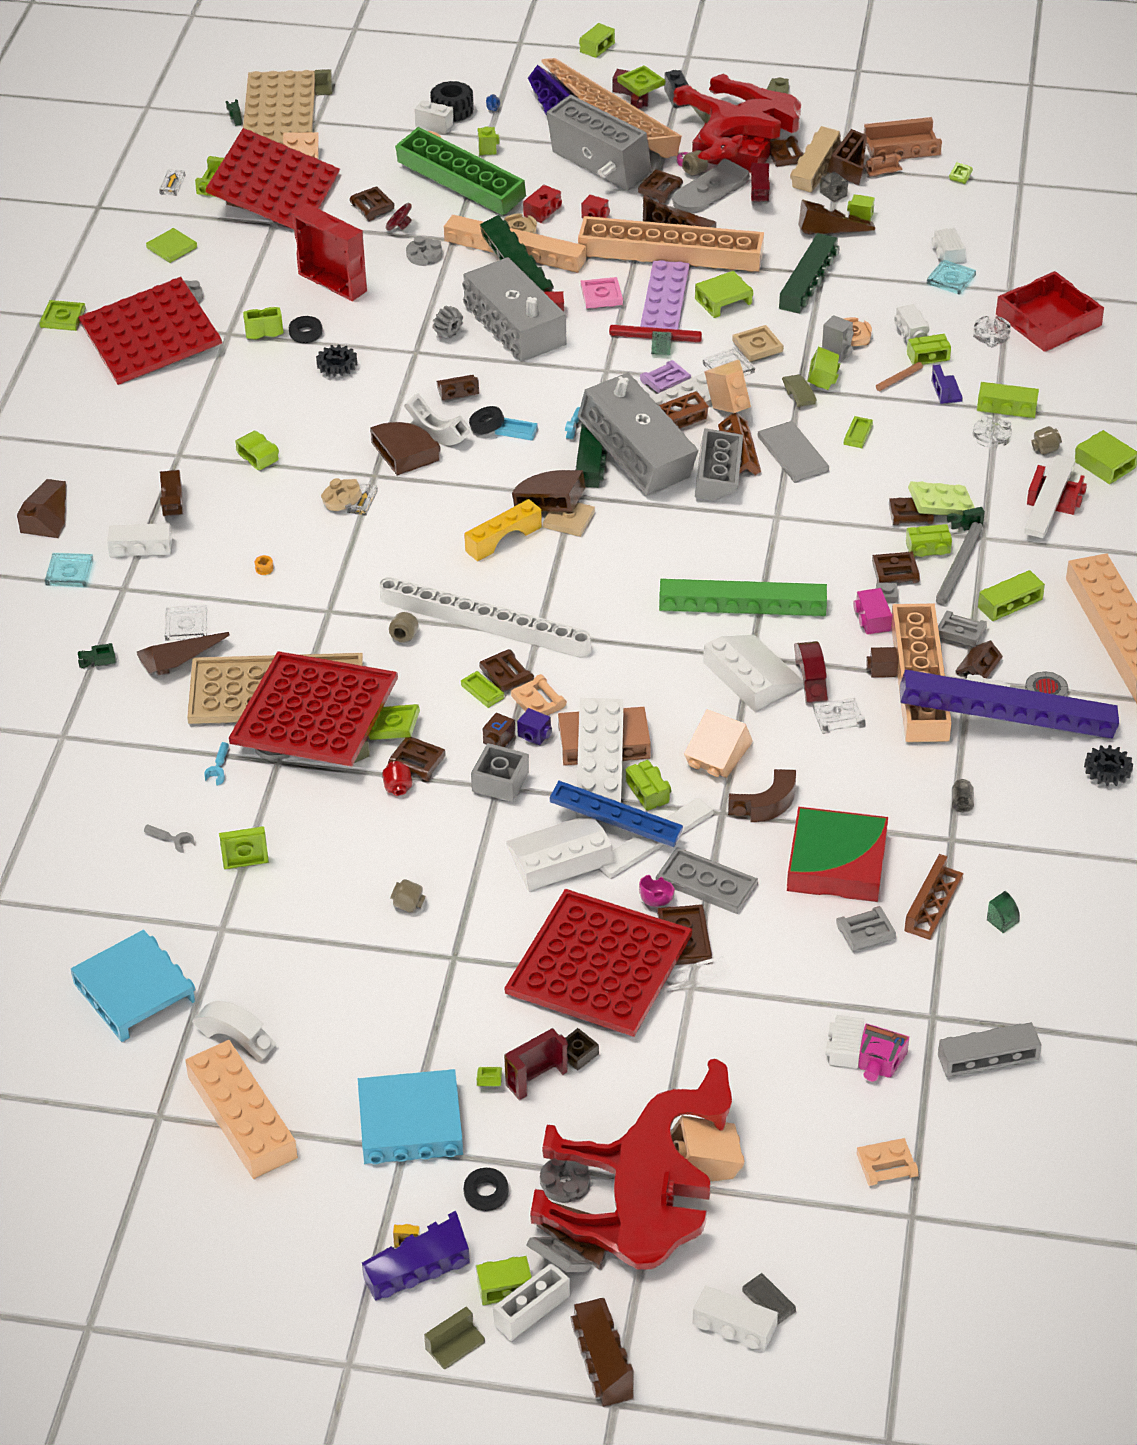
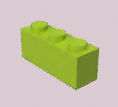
[977,382,1039,418]
[978,570,1045,622]

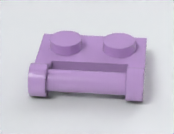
[640,360,691,393]

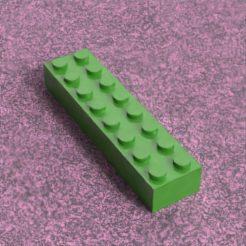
[395,127,526,216]

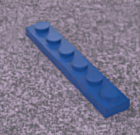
[550,780,683,847]

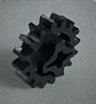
[316,344,358,377]
[1084,745,1134,786]

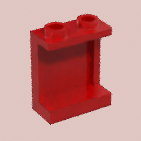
[1027,465,1087,515]

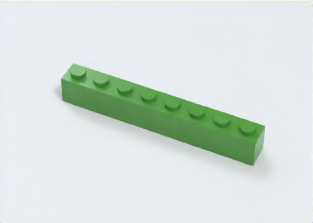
[659,578,827,616]

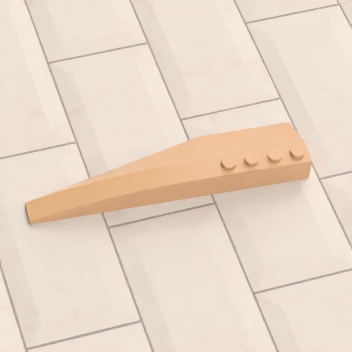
[542,58,682,158]

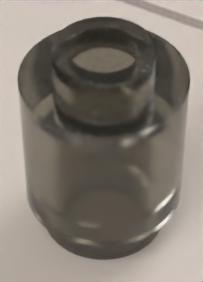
[951,779,974,813]

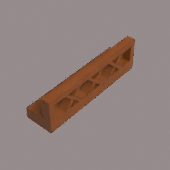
[659,391,709,429]
[718,412,761,476]
[904,854,964,940]

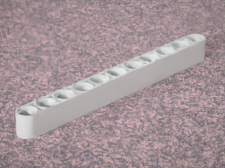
[379,577,591,658]

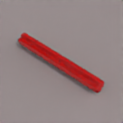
[609,324,702,342]

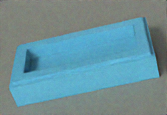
[495,418,538,441]

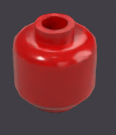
[382,761,413,796]

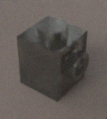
[820,172,848,202]

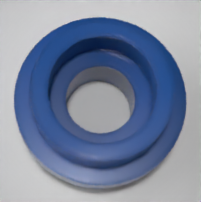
[486,94,500,112]

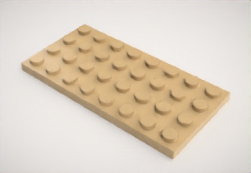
[243,70,315,144]
[187,653,363,724]

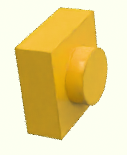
[393,1224,420,1248]

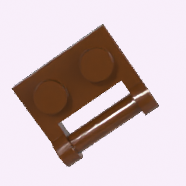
[770,135,804,167]
[638,169,683,203]
[349,186,395,221]
[889,497,934,526]
[872,551,920,583]
[479,649,534,692]
[388,737,446,781]

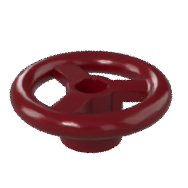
[385,203,412,231]

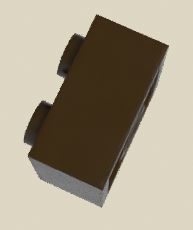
[565,1028,599,1071]

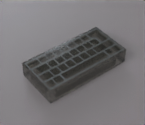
[742,1273,796,1325]

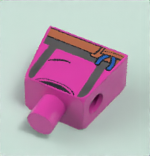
[858,1023,910,1082]

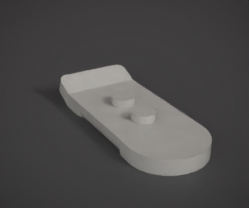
[672,159,750,213]

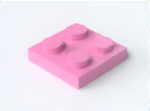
[581,277,623,309]

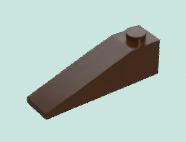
[798,199,876,235]
[17,479,66,538]
[136,632,230,676]

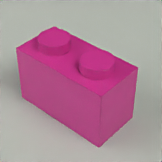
[853,588,892,634]

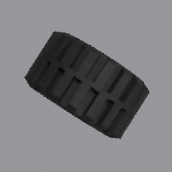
[430,81,474,122]

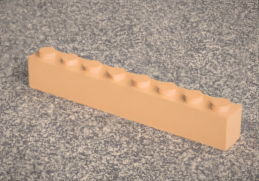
[444,214,586,273]

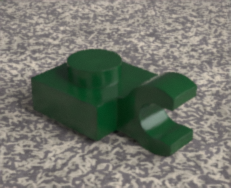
[225,99,242,126]
[947,506,985,531]
[77,643,116,668]

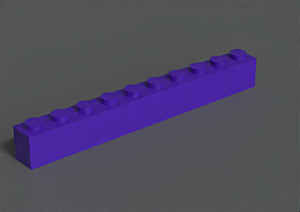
[900,669,1119,739]

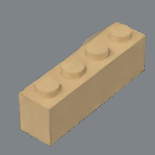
[790,126,841,193]

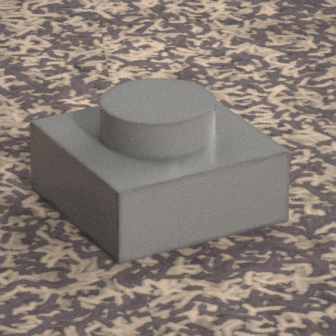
[876,583,898,603]

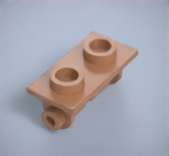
[864,153,903,176]

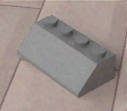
[694,428,743,500]

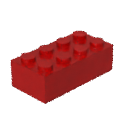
[692,123,771,173]

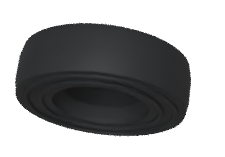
[289,316,323,343]
[469,406,504,435]
[463,1167,509,1211]

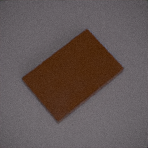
[657,904,712,965]

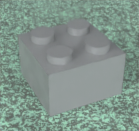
[471,743,529,802]

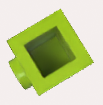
[477,126,500,156]
[847,194,875,221]

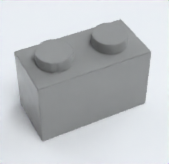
[822,315,854,363]

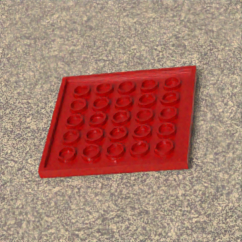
[205,128,340,229]
[78,277,222,385]
[229,651,398,767]
[504,888,692,1037]

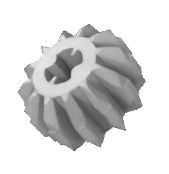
[432,305,463,338]

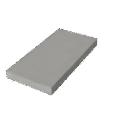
[757,421,829,482]
[656,847,758,914]

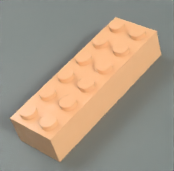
[185,1040,298,1179]

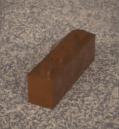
[643,195,717,228]
[570,1297,634,1407]

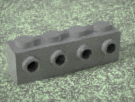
[937,1022,1042,1077]

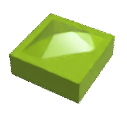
[949,162,973,184]
[477,1067,502,1086]

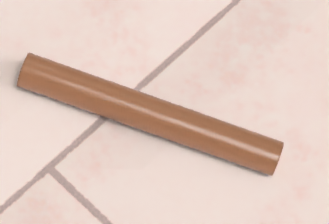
[875,362,923,391]

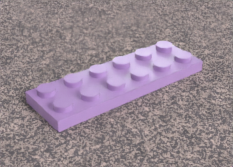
[640,260,690,329]

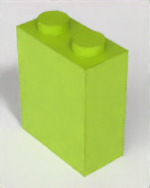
[1074,430,1137,485]

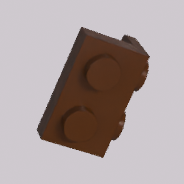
[436,374,479,401]

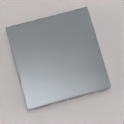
[526,1237,592,1272]

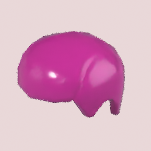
[639,875,675,907]

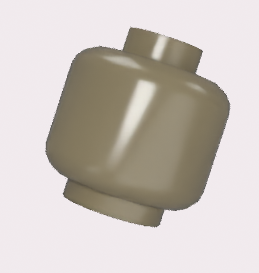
[682,150,708,176]
[1031,426,1062,455]
[389,612,419,643]
[390,879,426,913]

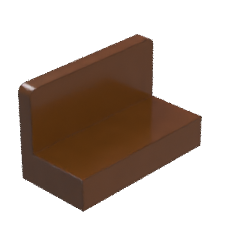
[955,640,1003,678]

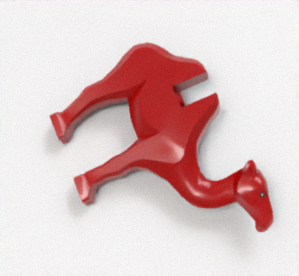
[673,73,802,160]
[530,1059,732,1270]

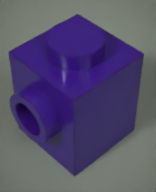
[517,708,552,746]

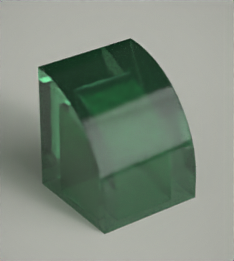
[651,331,673,355]
[986,891,1020,933]

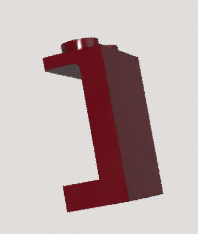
[504,1028,568,1101]

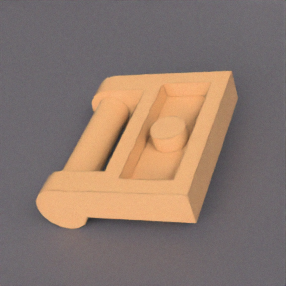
[511,674,567,716]
[856,1138,918,1186]

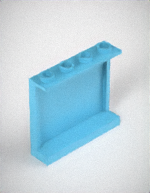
[70,929,196,1042]
[357,1069,463,1164]

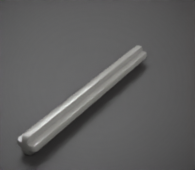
[935,522,983,605]

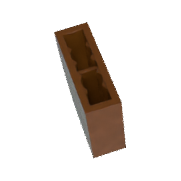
[370,422,441,476]
[512,470,585,512]

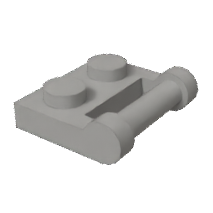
[938,610,987,647]
[836,906,896,951]

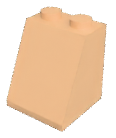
[704,360,751,413]
[684,709,753,778]
[671,1115,744,1182]

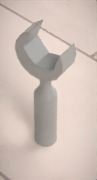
[144,824,195,853]

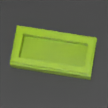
[843,416,873,449]
[460,671,504,708]

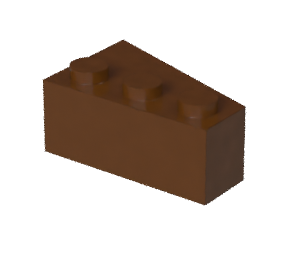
[827,129,867,186]

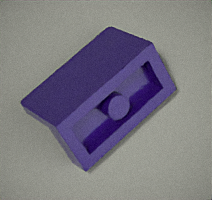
[931,364,963,404]

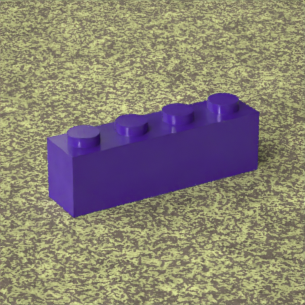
[528,64,574,115]
[362,1210,470,1301]

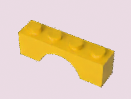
[464,499,542,562]

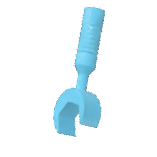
[565,407,580,439]
[204,742,229,786]

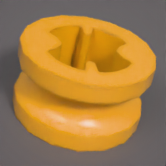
[254,555,274,575]

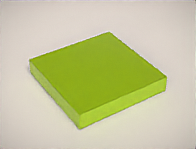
[618,65,666,97]
[146,228,197,263]
[39,300,86,331]
[368,704,420,740]
[219,826,269,869]

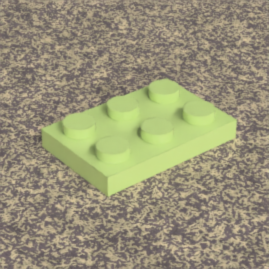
[908,481,975,515]

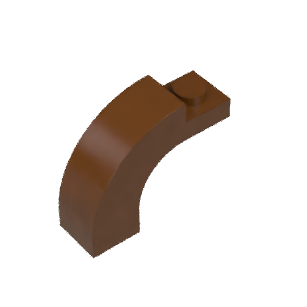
[159,470,184,516]
[728,769,796,822]

